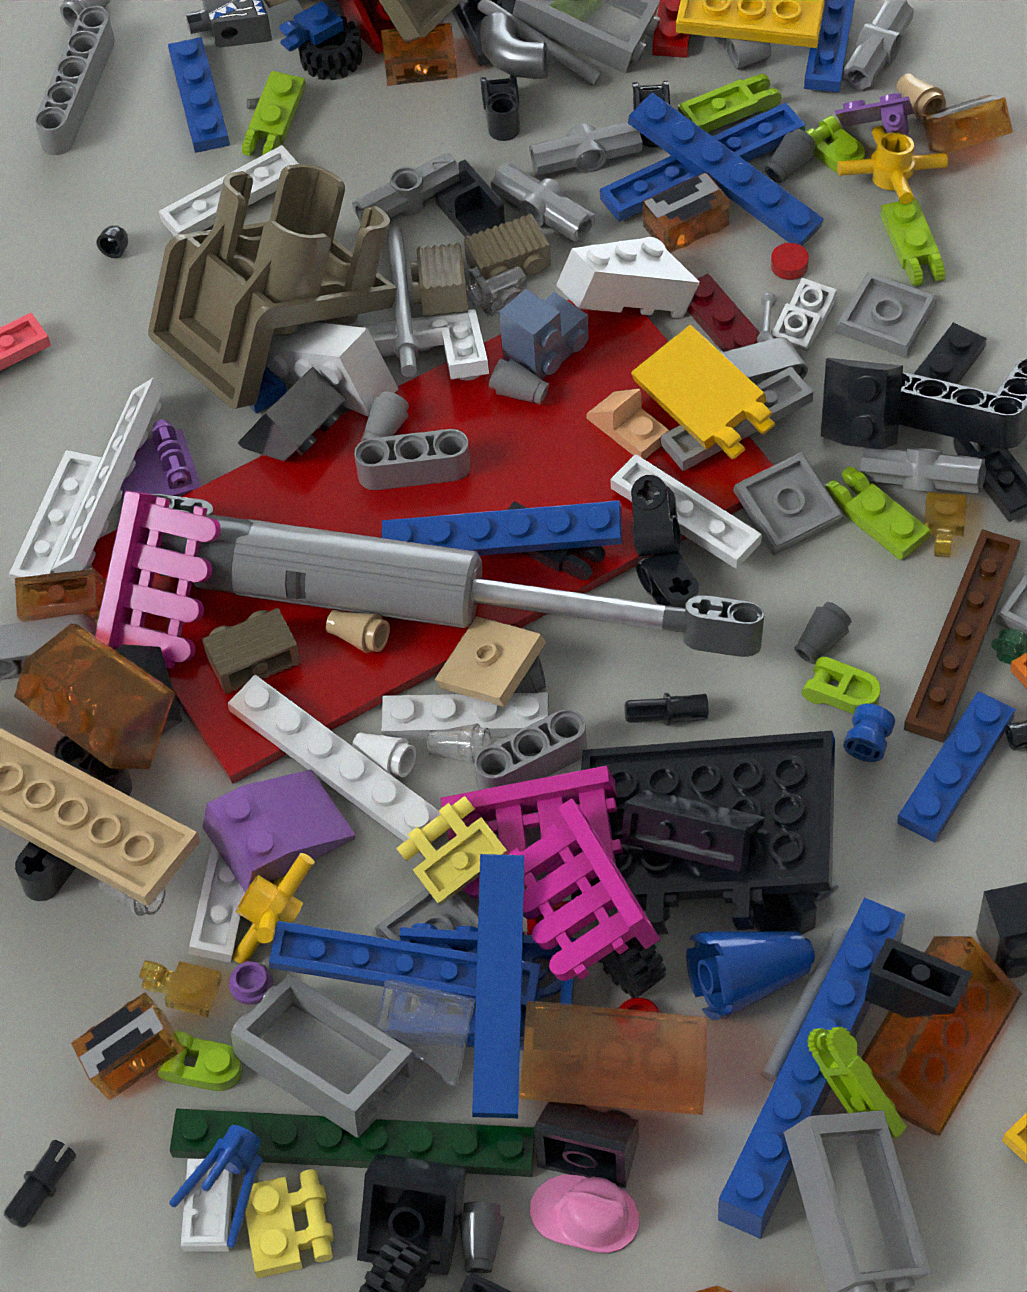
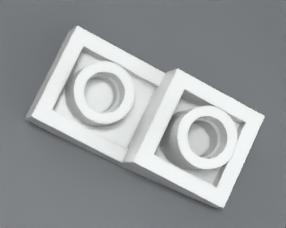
[771,278,838,350]

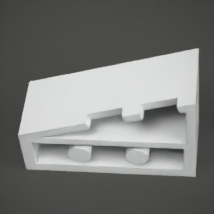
[556,237,700,318]
[267,322,398,417]

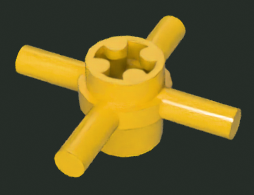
[837,125,948,204]
[232,853,315,964]

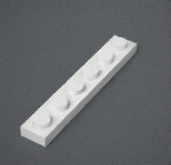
[52,377,165,573]
[228,675,440,853]

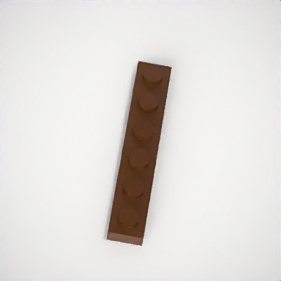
[904,529,1021,743]

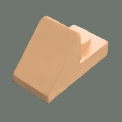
[586,389,669,460]

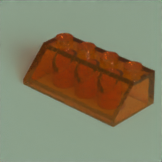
[14,623,175,769]
[861,936,1022,1136]
[519,1001,707,1115]

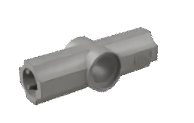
[843,0,914,91]
[529,122,643,176]
[352,153,460,224]
[491,163,595,242]
[860,448,986,494]

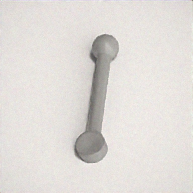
[757,292,776,343]

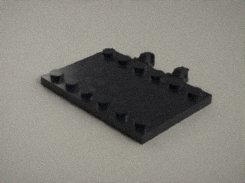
[571,730,835,935]

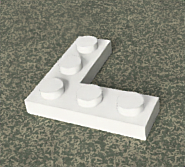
[363,309,489,380]

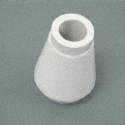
[352,732,416,778]

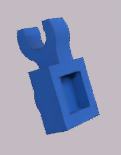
[279,1,344,51]

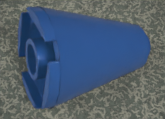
[686,931,815,1021]

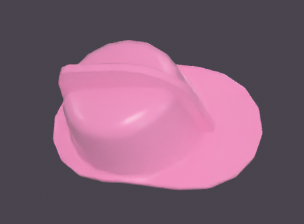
[530,1174,640,1254]

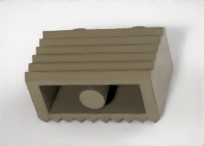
[464,214,551,290]
[410,242,468,317]
[202,608,300,694]

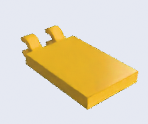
[631,324,775,460]

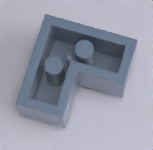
[499,289,589,379]

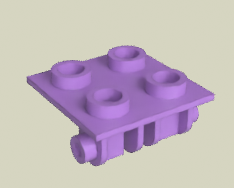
[835,93,915,136]
[120,419,202,500]

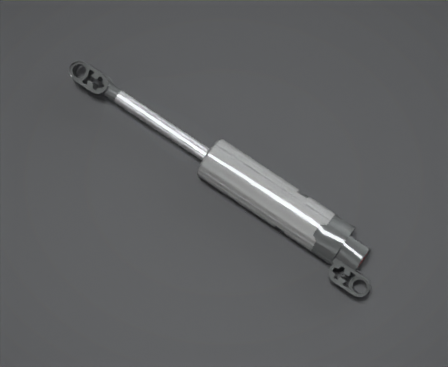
[153,494,764,657]

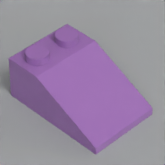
[202,770,356,892]

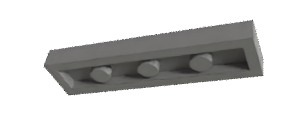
[661,367,813,471]

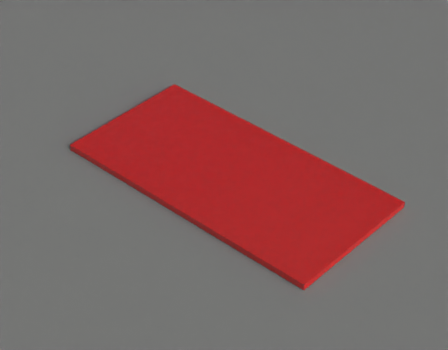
[89,299,774,784]

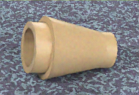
[897,73,946,121]
[326,610,390,653]

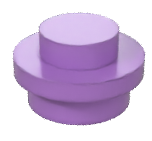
[229,961,273,1005]

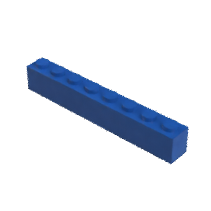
[718,897,905,1239]

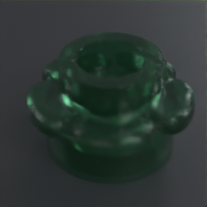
[991,629,1027,665]

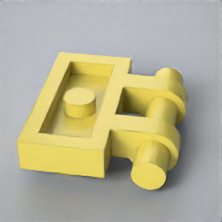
[396,796,508,906]
[240,1169,334,1278]

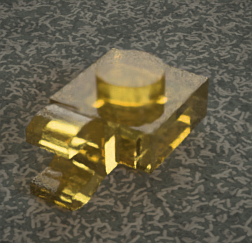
[924,492,967,558]
[139,960,222,1018]

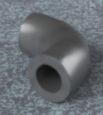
[480,13,549,79]

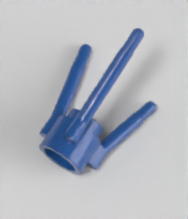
[169,1125,263,1248]

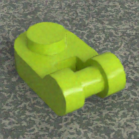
[806,115,865,173]
[801,657,881,714]
[157,1031,243,1091]

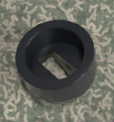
[96,225,129,258]

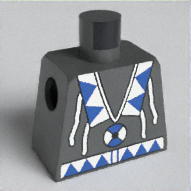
[185,0,272,48]

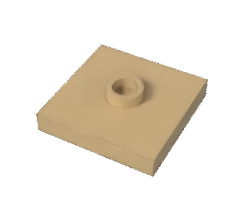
[435,616,546,707]

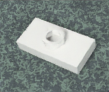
[181,1159,234,1252]

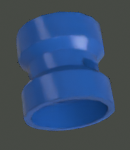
[843,704,895,762]

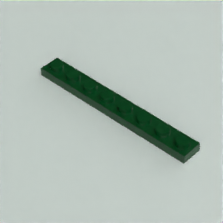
[170,1108,535,1177]

